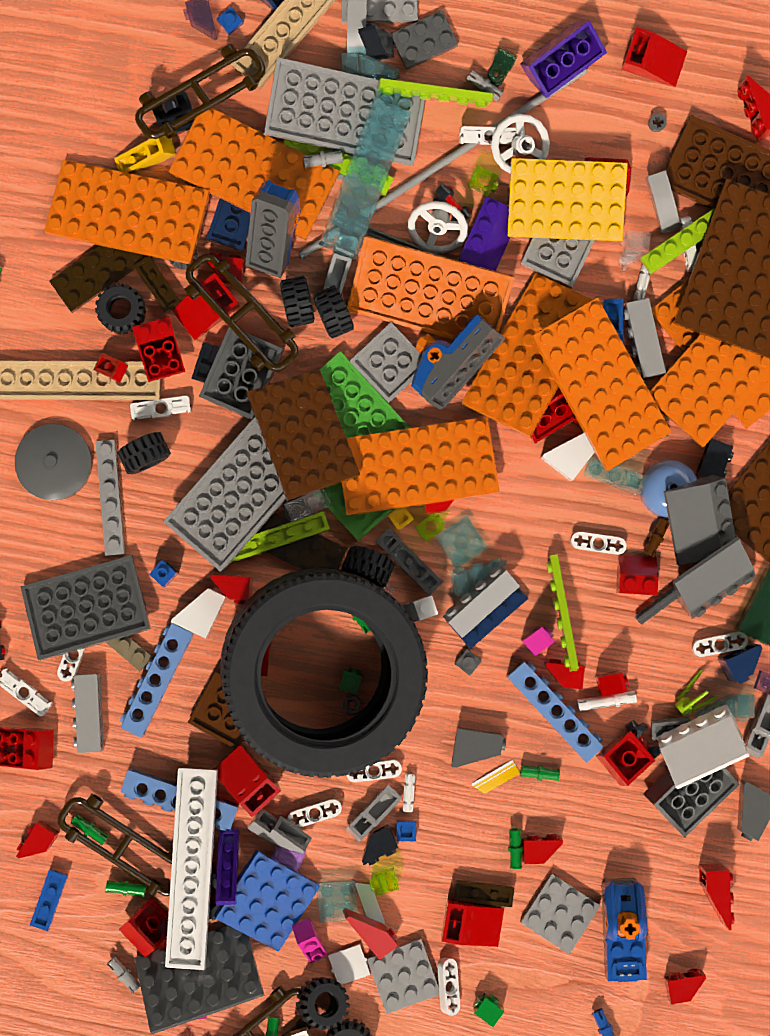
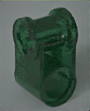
[487,47,518,87]

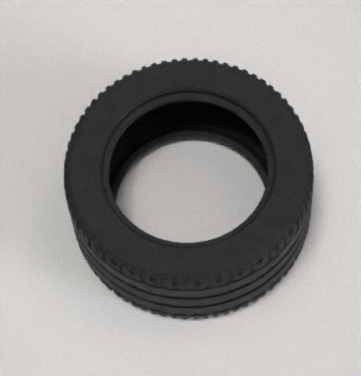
[220,568,428,778]

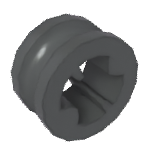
[648,113,667,132]
[343,696,360,714]

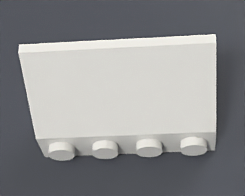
[657,704,749,789]

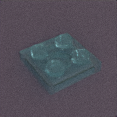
[435,516,488,569]
[317,879,358,923]

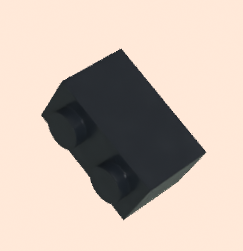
[695,438,734,478]

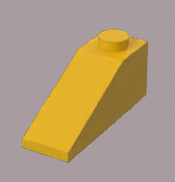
[114,136,176,174]

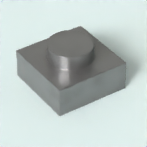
[455,649,482,676]

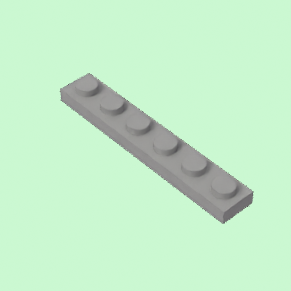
[95,440,125,556]

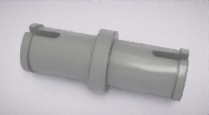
[466,70,504,102]
[303,150,343,168]
[106,956,140,993]

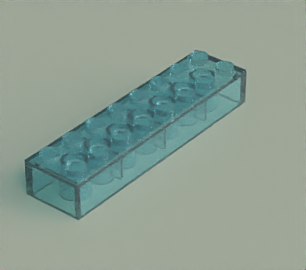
[318,97,411,259]

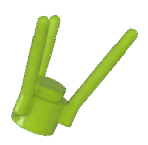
[674,670,718,716]

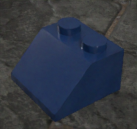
[718,643,763,684]

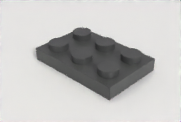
[391,11,458,70]

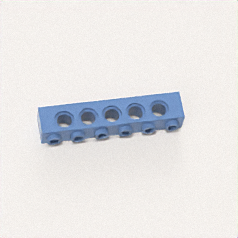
[120,623,194,738]
[506,661,603,763]
[120,768,239,831]

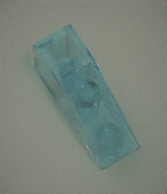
[341,52,400,80]
[583,458,647,496]
[449,557,507,597]
[693,693,755,722]

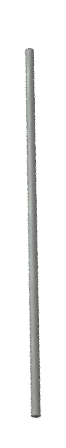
[299,69,587,259]

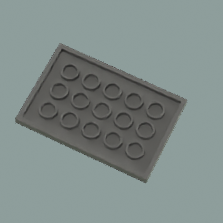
[20,555,151,661]
[134,926,265,1034]

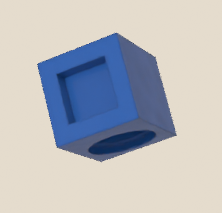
[149,560,179,587]

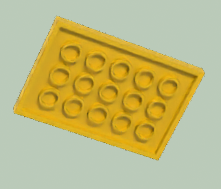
[507,158,628,241]

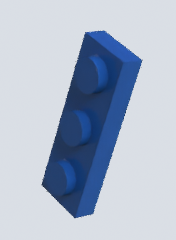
[30,869,68,932]

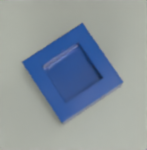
[216,7,244,35]
[397,821,416,841]

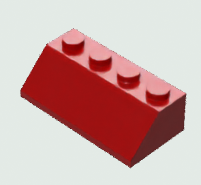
[531,388,576,444]

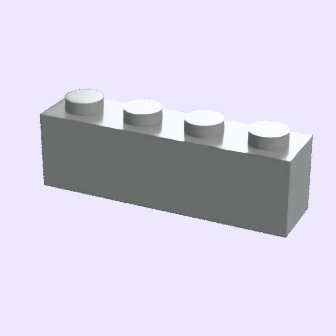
[623,298,666,379]
[443,565,520,638]
[71,673,104,753]

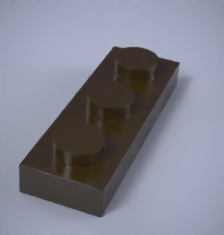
[133,256,181,314]
[454,880,514,907]

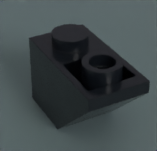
[358,23,394,61]
[362,824,398,866]

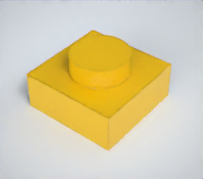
[388,507,414,531]

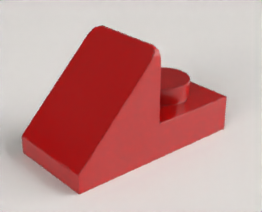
[93,353,128,383]

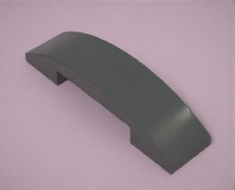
[375,528,443,595]

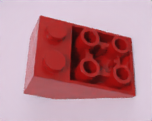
[621,27,688,88]
[737,75,770,140]
[172,273,240,340]
[132,317,186,383]
[0,727,54,770]
[212,744,281,817]
[699,864,735,930]
[441,898,504,947]

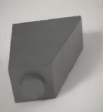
[451,727,506,768]
[737,779,770,841]

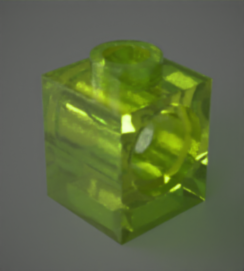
[468,166,499,197]
[415,513,445,543]
[369,868,399,896]

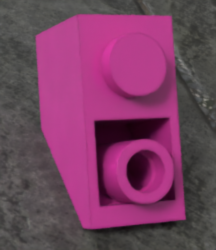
[521,626,555,656]
[292,918,328,963]

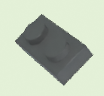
[651,717,691,741]

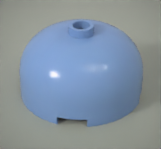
[640,460,697,518]

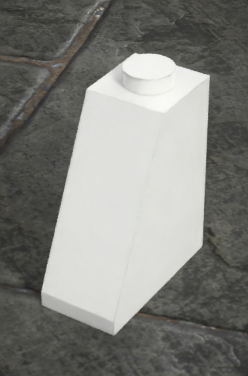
[541,433,595,481]
[171,586,227,639]
[402,595,438,622]

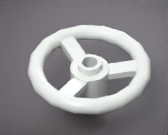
[491,114,550,174]
[408,201,468,254]

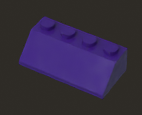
[520,18,607,98]
[458,196,510,271]

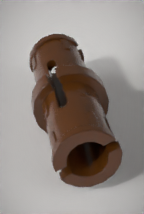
[643,518,670,558]

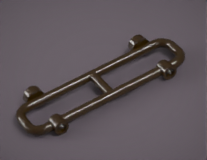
[135,44,266,139]
[184,254,299,371]
[58,794,173,896]
[233,985,317,1036]

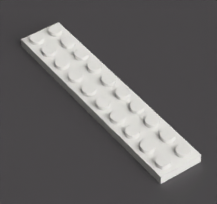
[165,768,218,970]

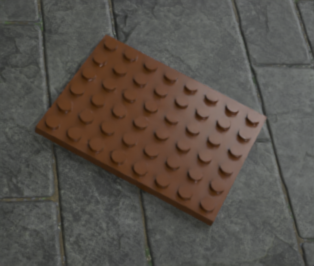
[673,179,770,359]

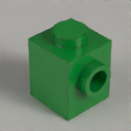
[338,667,363,695]
[473,993,505,1027]

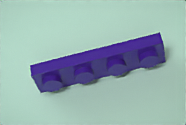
[216,829,240,905]

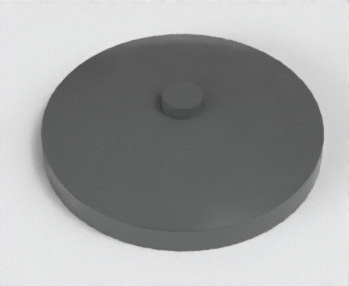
[15,424,92,501]

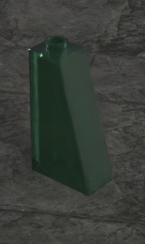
[734,568,770,647]

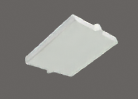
[328,944,370,985]

